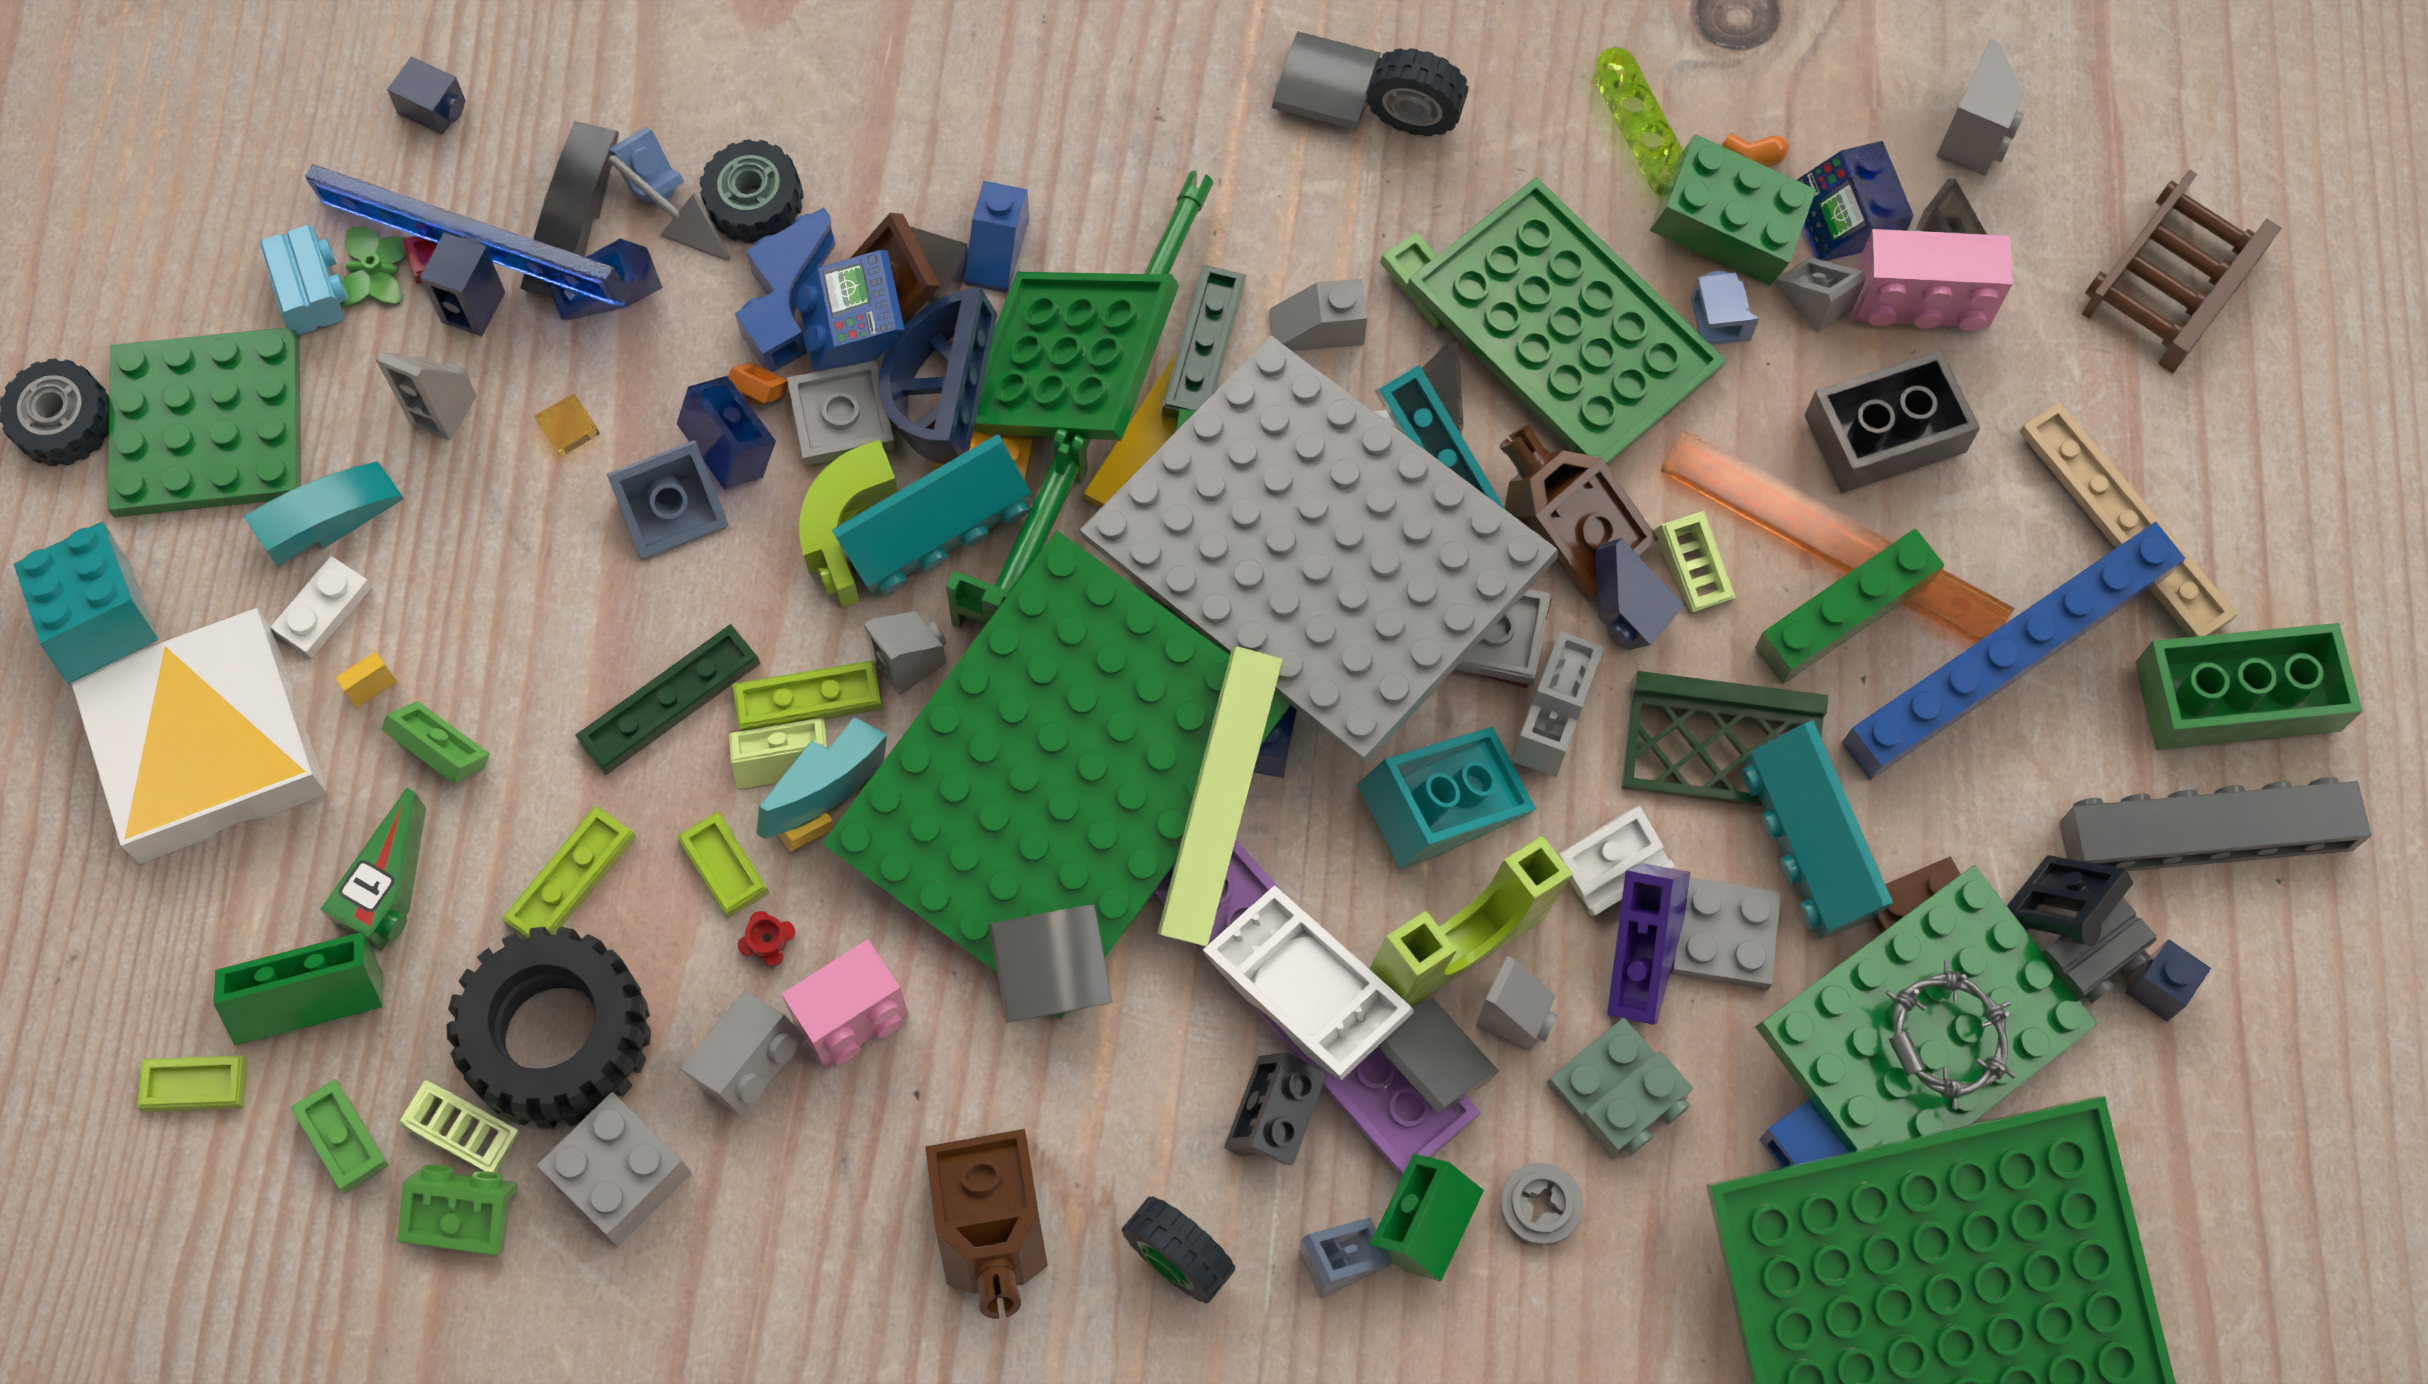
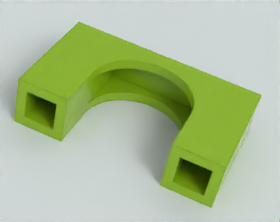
[1369,835,1573,1007]

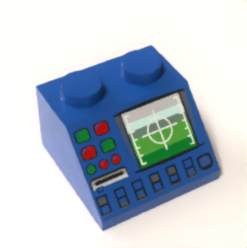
[796,250,905,371]

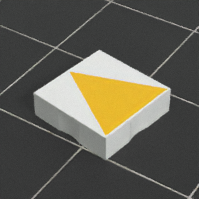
[71,608,328,864]

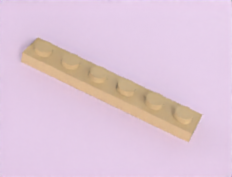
[2019,402,2238,637]

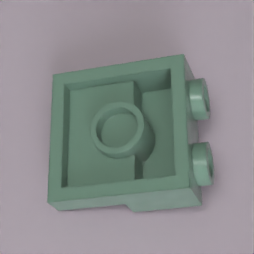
[1547,1017,1694,1159]

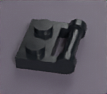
[2007,855,2134,946]

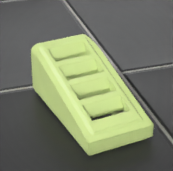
[1653,511,1736,614]
[400,1080,520,1172]

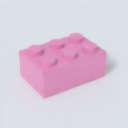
[1854,229,2013,331]

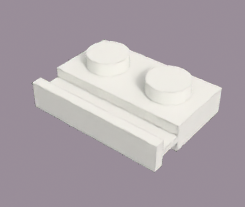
[1557,806,1675,916]

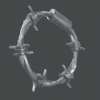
[1885,960,2016,1110]

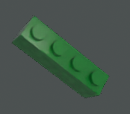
[1755,528,1945,684]

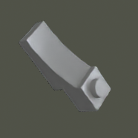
[1511,631,1604,778]

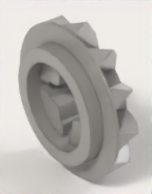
[1501,1163,1583,1246]

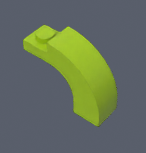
[799,439,898,608]

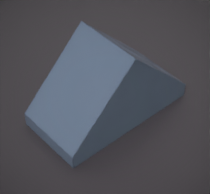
[1299,1218,1392,1298]

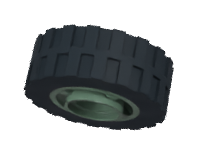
[700,139,804,243]

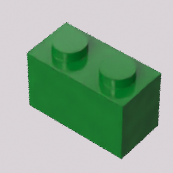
[1370,1154,1484,1281]

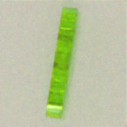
[1594,47,1683,197]

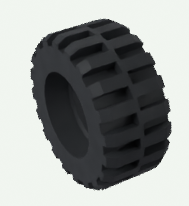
[446,926,651,1129]

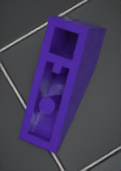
[1607,863,1691,1025]

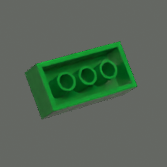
[2135,623,2363,750]

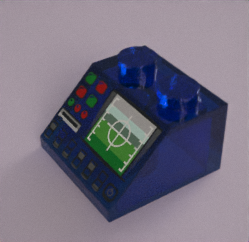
[1797,140,1914,261]

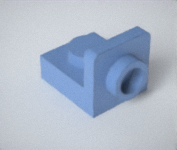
[608,127,684,203]

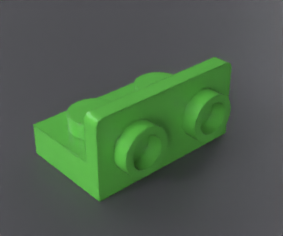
[397,1164,517,1256]

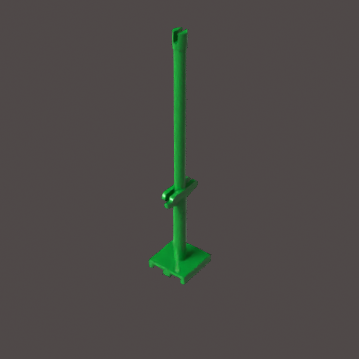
[946,171,1213,628]

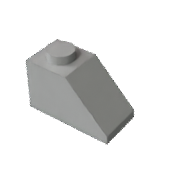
[1270,279,1367,351]
[864,611,947,695]
[1476,956,1558,1052]

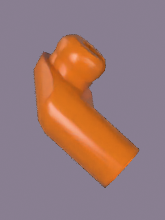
[1722,132,1789,167]

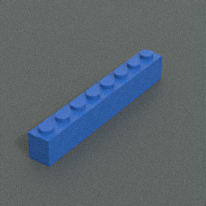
[1841,521,2186,780]

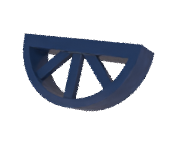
[879,287,997,465]

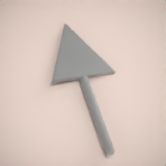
[609,155,730,260]

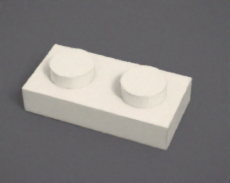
[270,556,372,659]

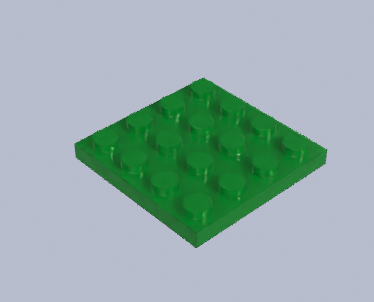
[973,271,1179,441]
[108,327,301,517]

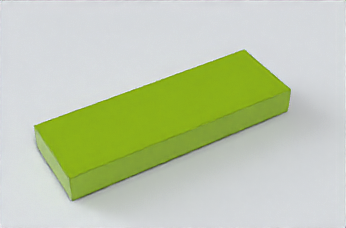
[733,660,882,731]
[501,805,636,938]

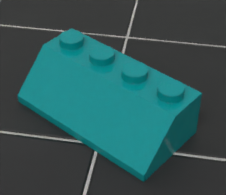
[832,434,1035,596]
[1742,720,1893,939]

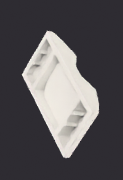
[1203,885,1414,1080]

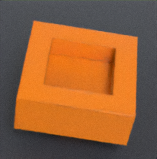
[725,362,788,405]

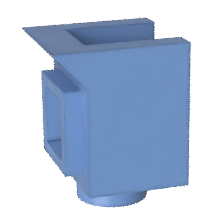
[1691,271,1759,345]

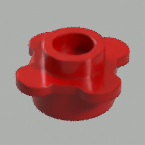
[738,911,796,967]

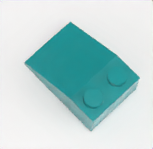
[1357,726,1536,869]

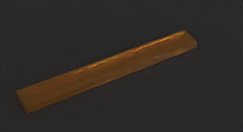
[1661,429,2014,644]

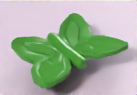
[340,227,406,307]

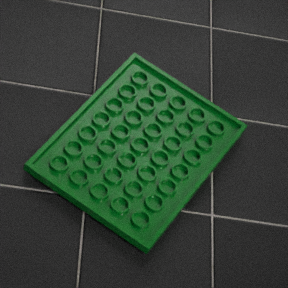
[822,530,1291,1020]
[1706,1096,2176,1384]

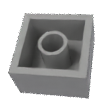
[537,1092,691,1247]

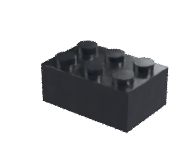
[1804,350,1980,494]

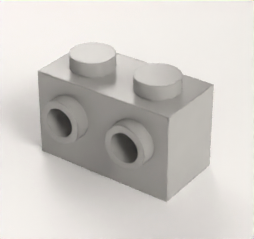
[680,990,806,1117]

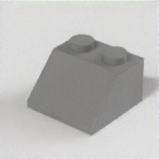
[1937,39,2025,175]

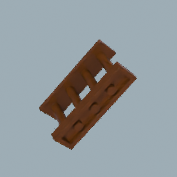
[2082,170,2281,374]

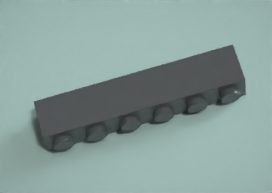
[2060,777,2372,871]

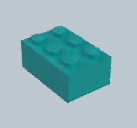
[13,521,159,684]

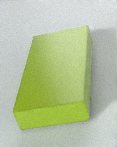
[676,811,769,919]
[137,1055,248,1112]

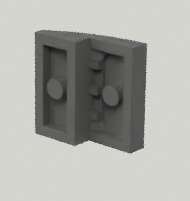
[1272,31,1381,130]
[988,904,1113,1023]
[1378,998,1499,1114]

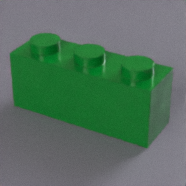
[213,932,383,1045]

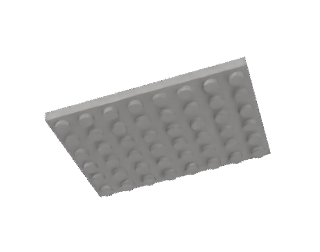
[1080,335,1558,765]

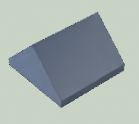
[606,440,729,560]

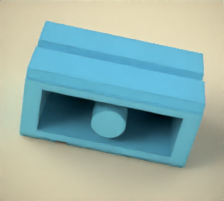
[259,225,348,335]

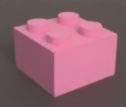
[781,939,908,1068]

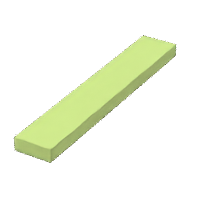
[1157,646,1283,946]

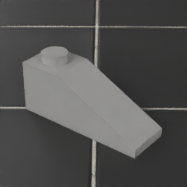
[375,352,477,440]

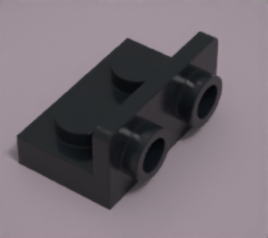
[1224,1052,1326,1165]

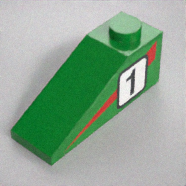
[320,787,426,951]

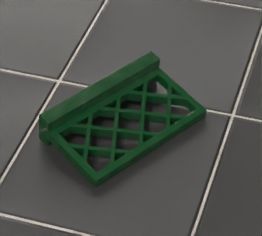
[1621,671,1829,806]

